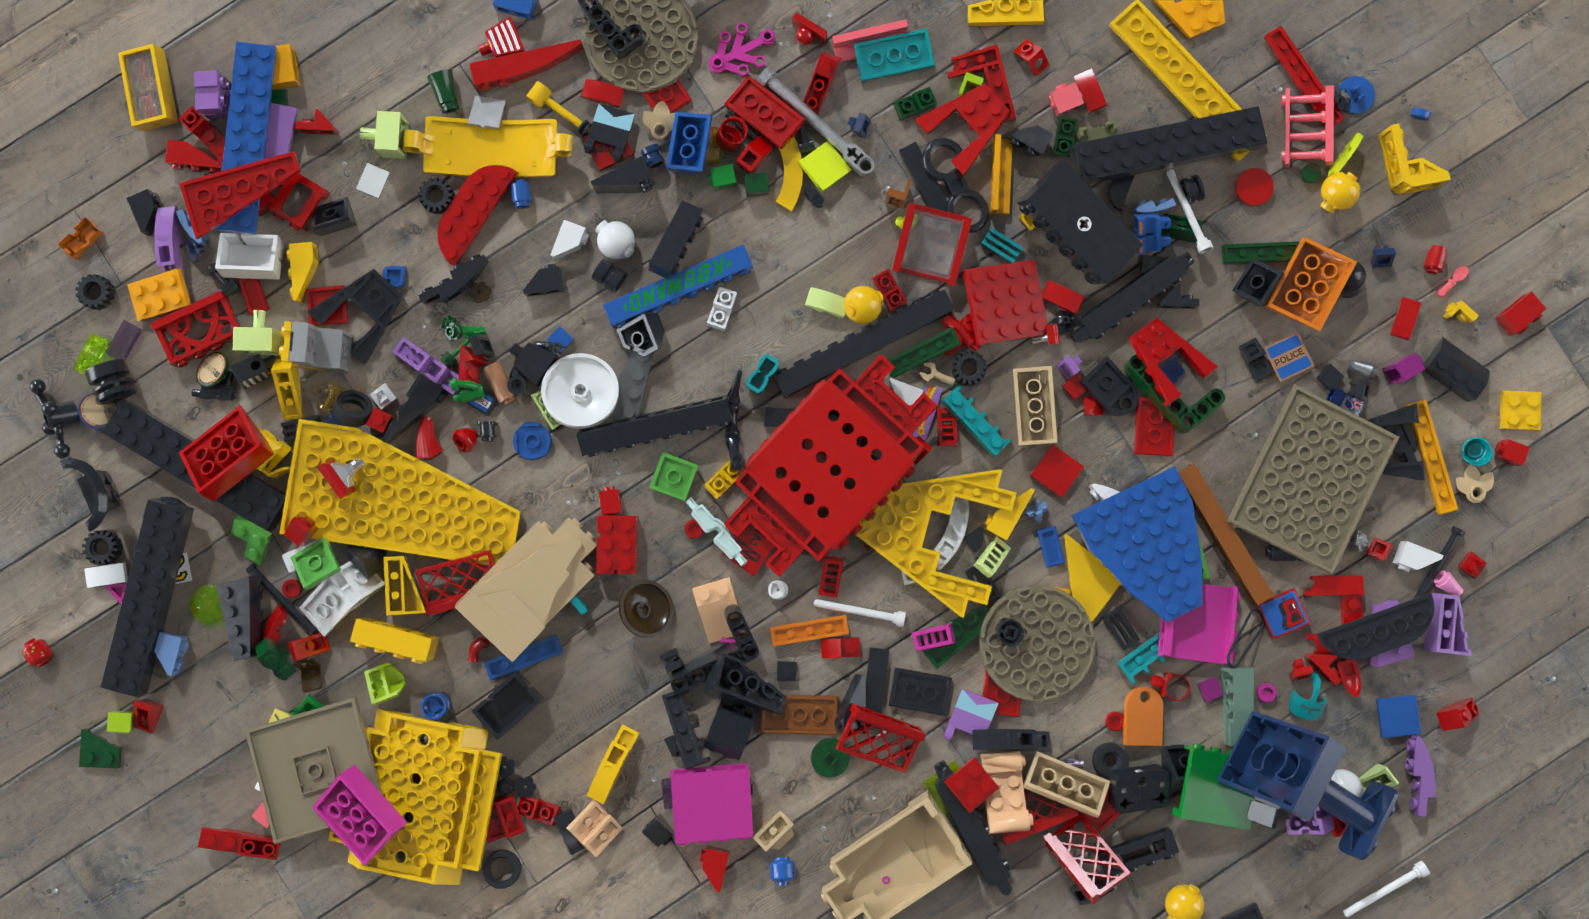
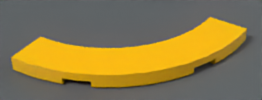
[776,136,803,212]

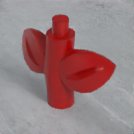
[941,313,980,356]

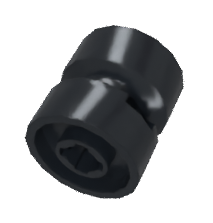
[591,258,628,293]

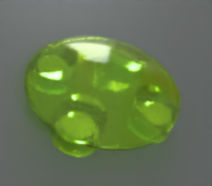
[190,585,223,623]

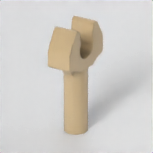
[919,362,955,386]

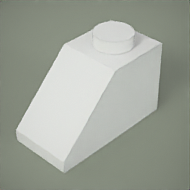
[550,220,589,260]
[1392,541,1444,572]

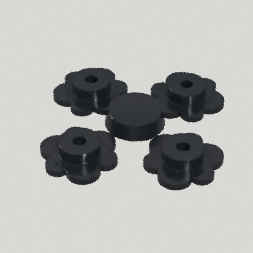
[496,756,537,802]

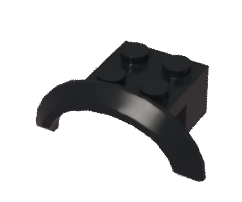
[60,458,120,532]

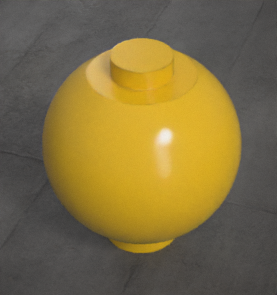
[1320,172,1361,214]
[844,286,884,324]
[1165,884,1205,919]

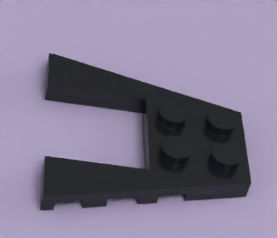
[307,269,404,364]
[1367,403,1425,481]

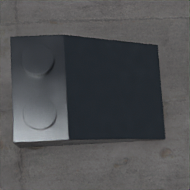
[590,156,655,193]

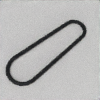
[1227,609,1265,668]

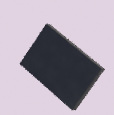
[888,667,952,716]

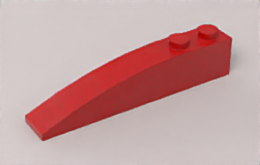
[469,39,584,91]

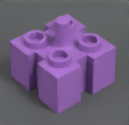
[194,70,231,120]
[1285,806,1335,835]

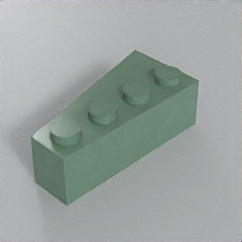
[1220,666,1254,746]

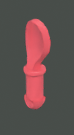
[1437,266,1469,297]

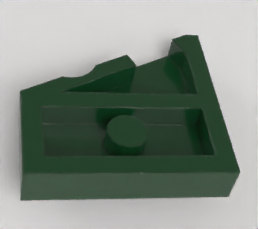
[79,729,122,768]

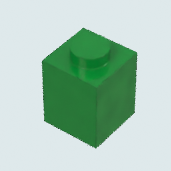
[708,164,737,191]

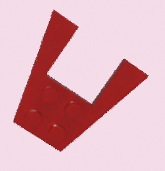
[915,83,1010,176]
[1129,318,1218,407]

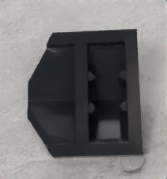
[342,544,387,579]

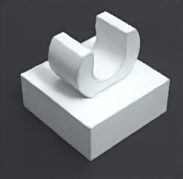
[370,383,398,410]

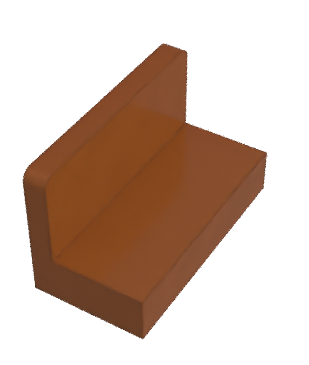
[885,179,912,209]

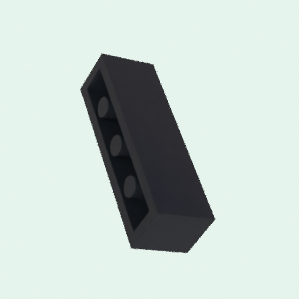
[649,200,704,280]

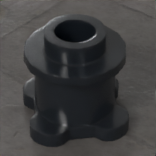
[477,421,498,442]

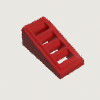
[937,408,958,447]
[818,555,844,598]

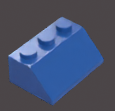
[666,112,712,175]

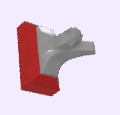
[318,459,365,499]

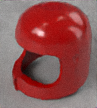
[715,116,748,151]

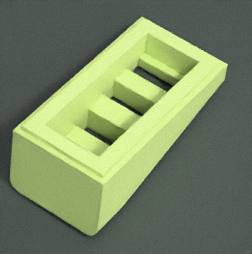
[973,536,1011,578]

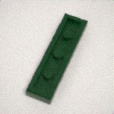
[1221,241,1299,265]
[888,327,961,379]

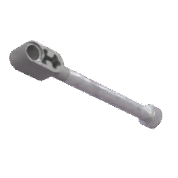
[757,66,874,178]

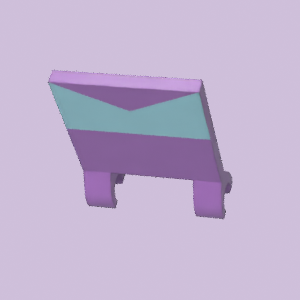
[943,688,998,751]

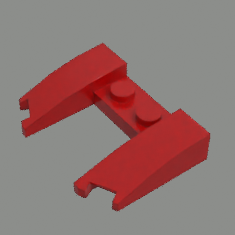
[948,44,1017,131]
[1303,575,1364,653]

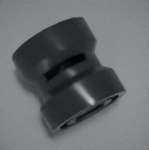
[659,647,684,673]

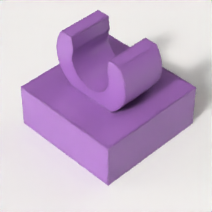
[1056,355,1082,380]

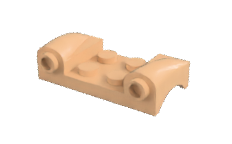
[980,751,1033,835]

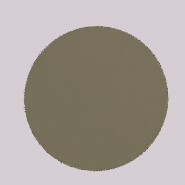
[585,0,698,93]
[979,585,1095,701]

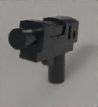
[191,370,237,401]

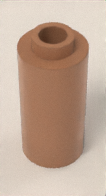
[482,361,517,406]

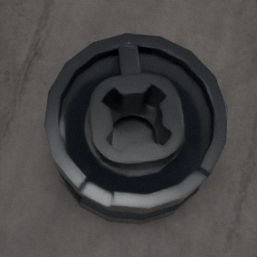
[1180,174,1205,205]
[995,618,1024,646]

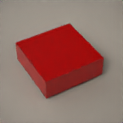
[1062,373,1086,400]

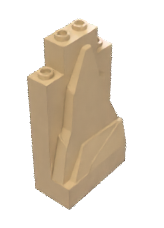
[455,517,597,662]
[821,790,972,919]

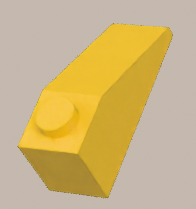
[271,359,304,420]
[984,488,1035,541]

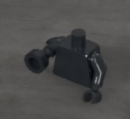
[507,341,566,395]

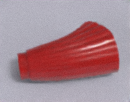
[416,417,444,460]

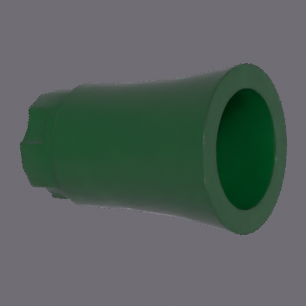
[427,69,460,114]

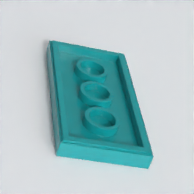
[853,28,935,82]

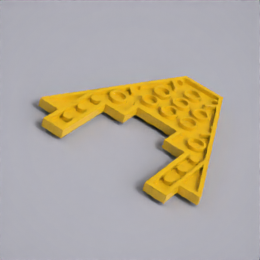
[857,469,1017,618]

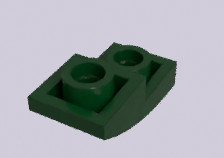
[893,87,937,121]
[1052,116,1078,157]

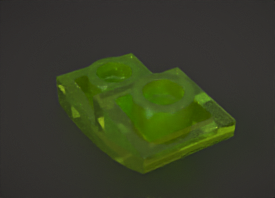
[74,333,111,375]

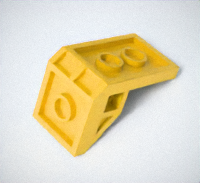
[1378,123,1451,195]

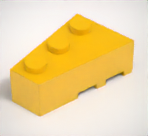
[384,556,426,616]

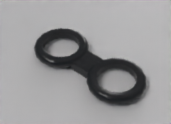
[922,138,990,233]

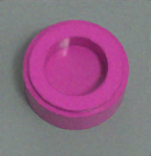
[1256,683,1277,703]

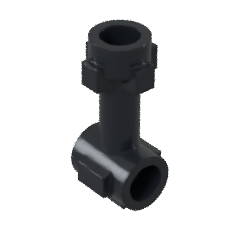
[798,122,816,154]
[207,262,240,297]

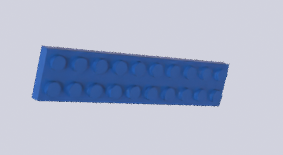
[215,42,277,235]

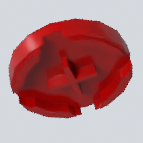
[1235,168,1274,206]

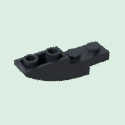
[418,254,489,305]
[972,729,1050,752]

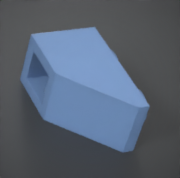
[154,632,189,676]

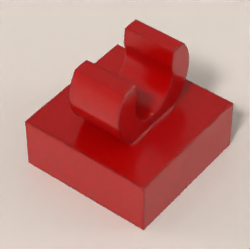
[1458,551,1487,578]
[1289,658,1314,682]

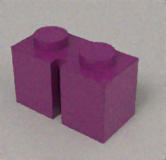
[1382,353,1425,385]

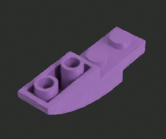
[155,206,185,281]
[1405,735,1436,816]

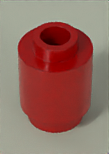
[1423,245,1448,275]

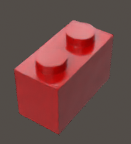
[1495,291,1546,336]

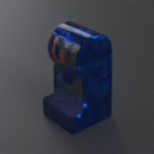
[1326,387,1365,416]

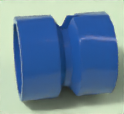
[421,692,451,719]

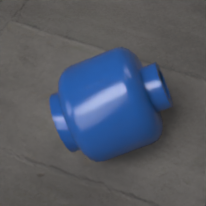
[770,857,796,886]

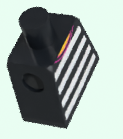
[230,354,276,390]

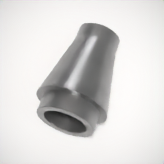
[1347,358,1378,380]

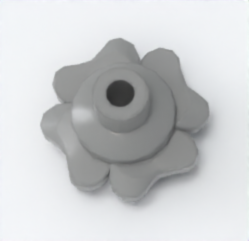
[1348,530,1368,552]

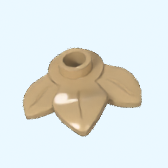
[643,101,675,140]
[1456,465,1494,503]

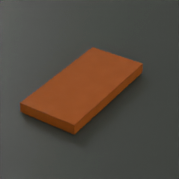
[760,694,838,735]

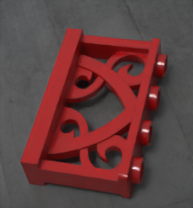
[150,291,241,368]

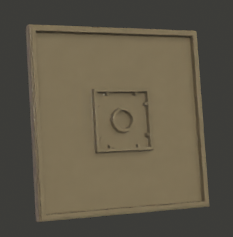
[245,697,383,844]

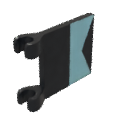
[584,104,635,162]

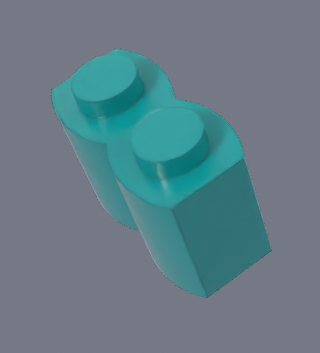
[746,354,779,395]

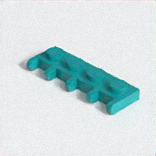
[941,385,1012,458]
[1117,632,1166,685]

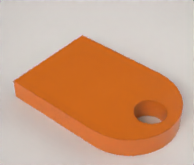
[1123,687,1163,746]

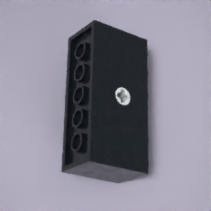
[1017,161,1143,285]

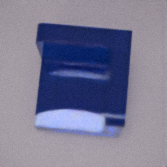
[1160,356,1185,384]

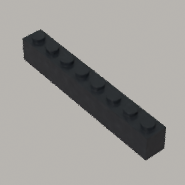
[576,395,732,457]

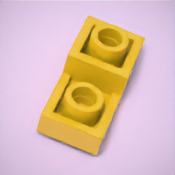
[703,460,745,500]

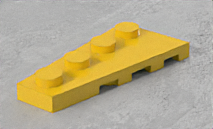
[967,0,1044,26]

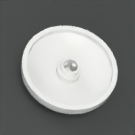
[541,353,619,429]

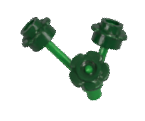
[441,315,486,368]

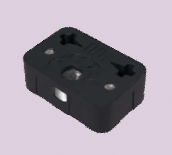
[1108,764,1171,814]

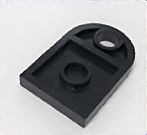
[1079,356,1139,417]

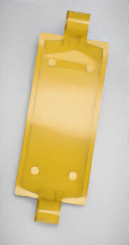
[403,116,573,178]

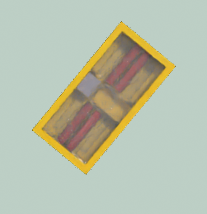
[118,44,178,131]

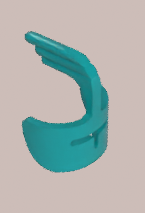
[1288,669,1327,720]

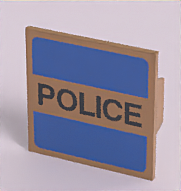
[1263,332,1315,382]

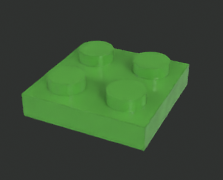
[649,452,699,501]
[290,537,341,590]

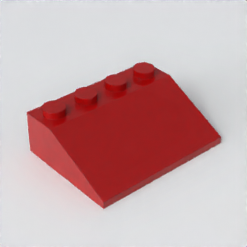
[179,405,274,502]

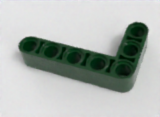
[1124,355,1226,433]

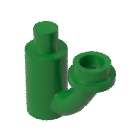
[449,377,486,404]

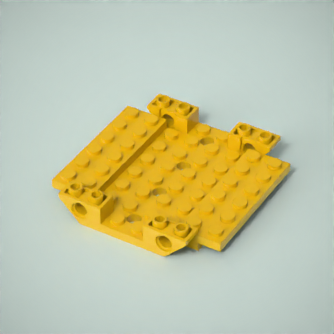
[329,708,502,885]

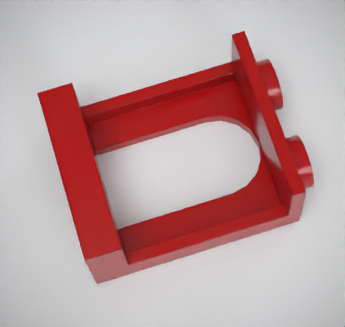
[269,173,330,232]

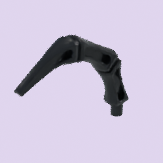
[724,370,742,471]

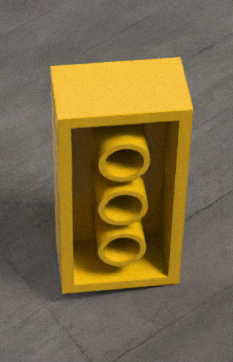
[350,617,440,664]

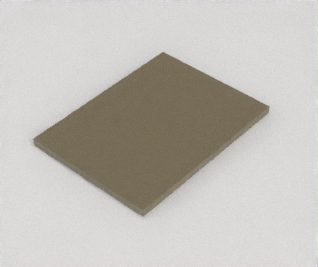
[1227,385,1400,575]

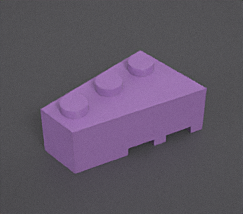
[1424,593,1472,656]
[1370,600,1415,667]

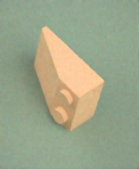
[692,577,746,643]

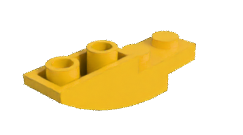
[587,724,640,805]

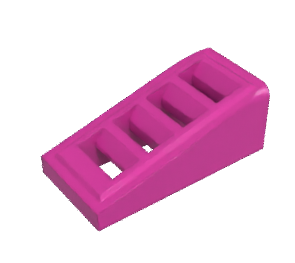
[912,623,955,652]

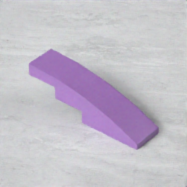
[393,337,462,395]

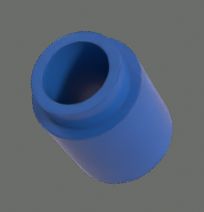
[510,179,532,209]

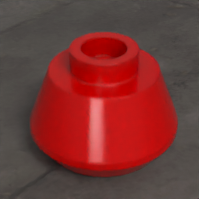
[453,428,478,453]

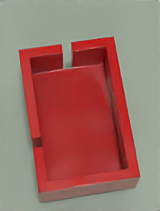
[596,515,638,574]

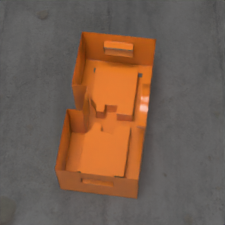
[58,217,104,260]

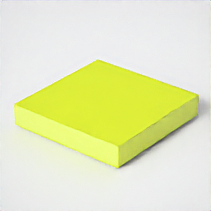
[798,141,852,192]

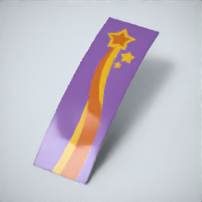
[912,384,942,441]

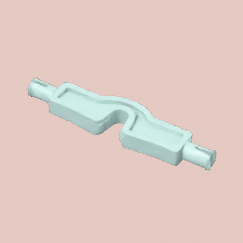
[685,497,748,566]

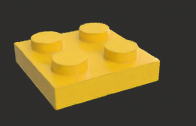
[1499,390,1542,431]

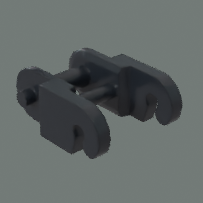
[804,184,824,208]

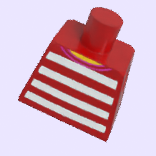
[478,16,525,57]

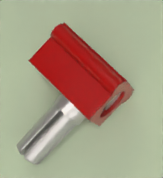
[1032,323,1060,345]

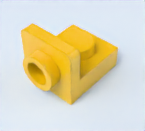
[1442,300,1479,324]

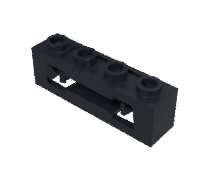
[1095,827,1179,877]

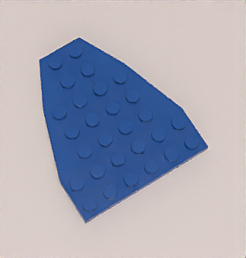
[1071,466,1202,622]

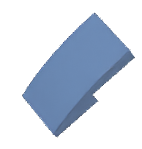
[1132,198,1176,215]
[176,209,209,247]

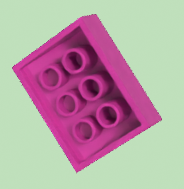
[312,764,407,866]

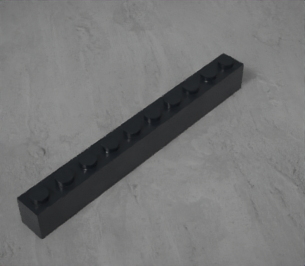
[774,289,955,398]

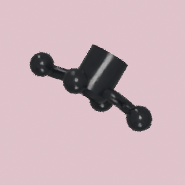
[29,379,80,459]

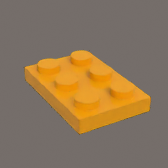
[127,268,191,321]

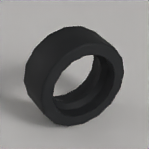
[333,390,373,427]
[483,850,521,889]

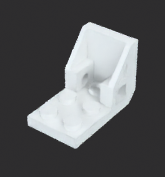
[299,561,385,637]

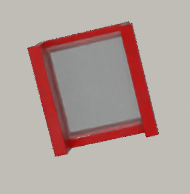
[892,203,973,286]

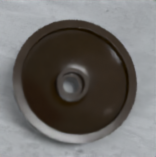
[619,580,674,638]

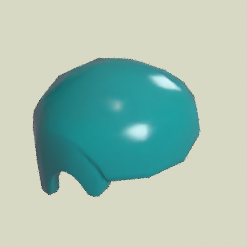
[1461,437,1494,467]

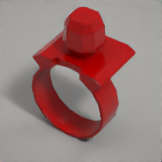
[1150,672,1190,701]

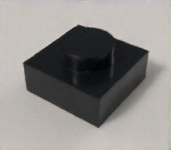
[777,661,797,681]

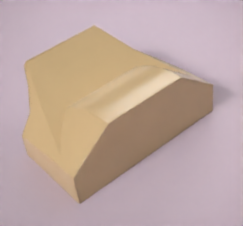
[752,809,794,851]

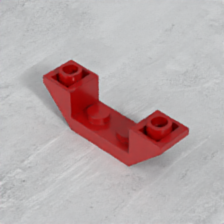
[178,106,225,164]

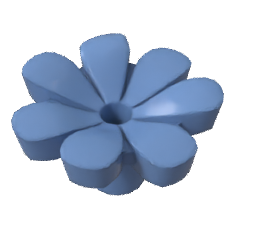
[1023,500,1048,522]

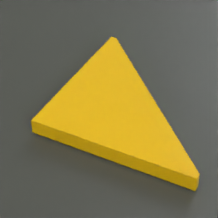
[1063,534,1121,622]

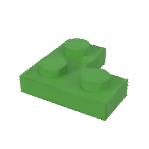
[231,515,272,565]

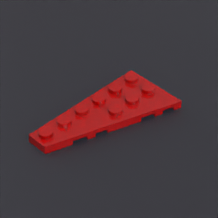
[179,151,301,240]

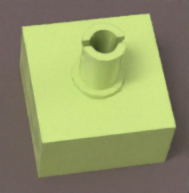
[360,111,409,159]
[233,310,284,356]

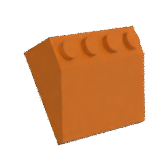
[1265,236,1357,332]

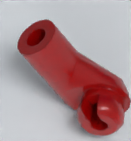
[468,637,489,662]

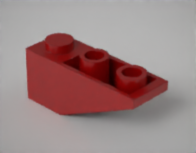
[803,51,842,115]
[165,140,222,174]

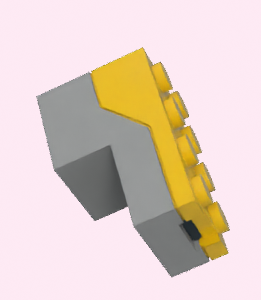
[279,321,353,373]

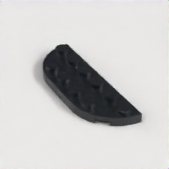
[1317,593,1434,660]

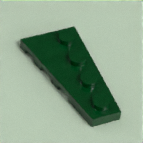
[919,605,989,669]

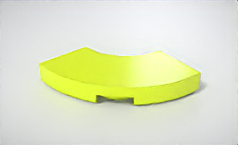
[1328,132,1363,176]

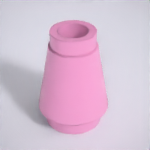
[1433,570,1463,596]

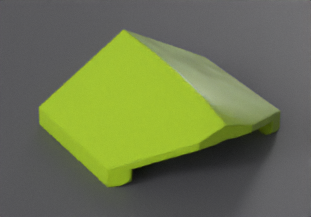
[364,662,406,706]

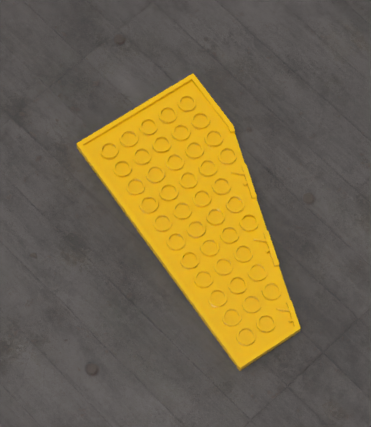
[279,419,521,565]

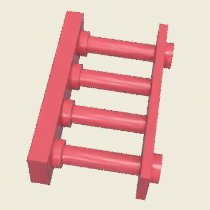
[1282,85,1334,168]

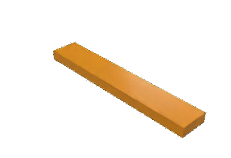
[1406,399,1458,515]

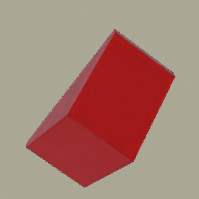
[133,699,164,734]

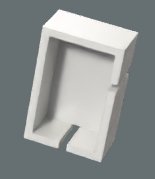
[215,233,284,280]

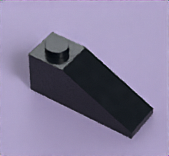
[834,674,866,734]

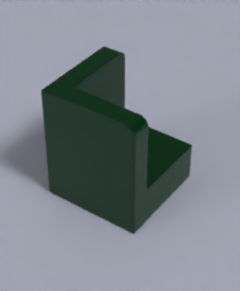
[745,172,769,197]

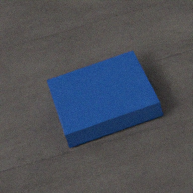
[1376,694,1421,738]

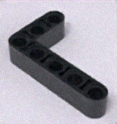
[669,604,759,693]

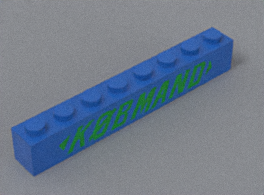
[603,244,753,328]

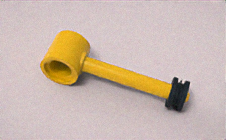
[526,81,592,136]

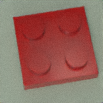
[944,756,999,813]

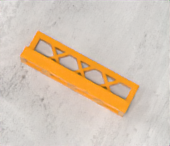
[990,134,1012,215]

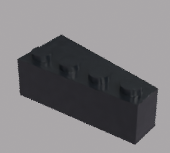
[216,575,263,661]

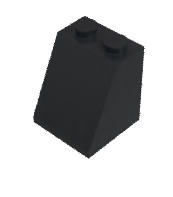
[703,700,759,760]

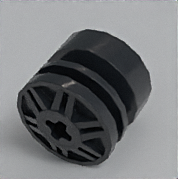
[85,359,137,405]

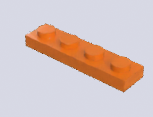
[770,615,849,646]

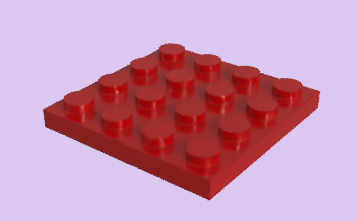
[962,260,1048,346]

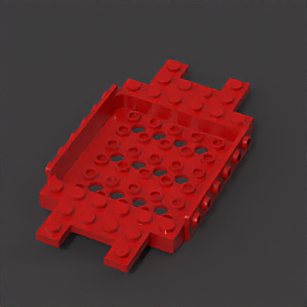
[724,354,938,577]

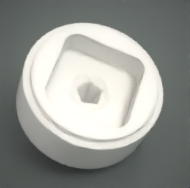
[768,580,788,600]

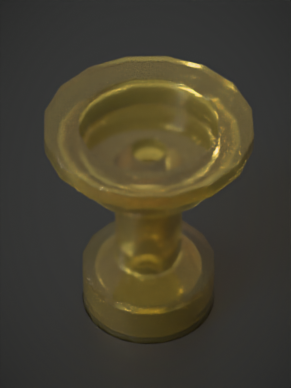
[318,381,347,413]

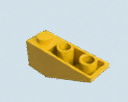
[287,242,319,303]

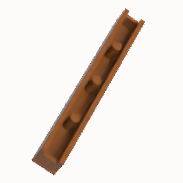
[1178,463,1274,605]

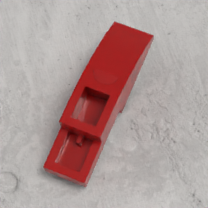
[198,826,281,860]

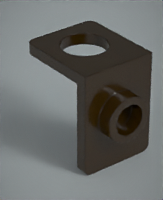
[293,657,322,693]

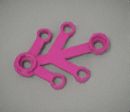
[708,22,775,77]

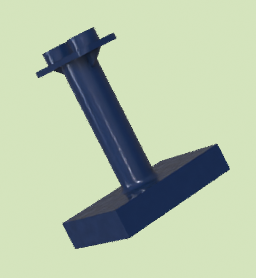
[1217,711,1398,860]

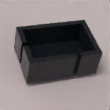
[472,670,544,740]

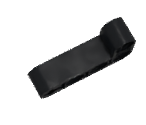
[577,0,645,58]

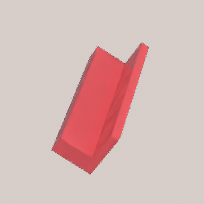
[832,19,908,63]

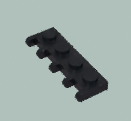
[662,690,711,770]

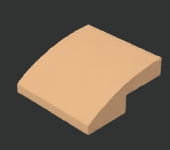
[566,799,623,857]

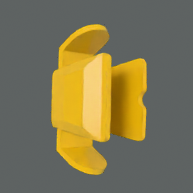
[256,427,291,479]

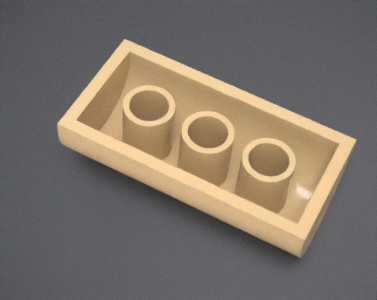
[1013,366,1057,446]
[1023,751,1110,818]

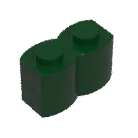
[255,638,296,681]

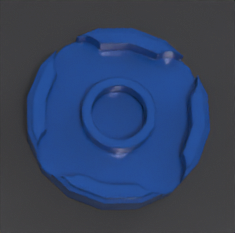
[513,422,552,460]

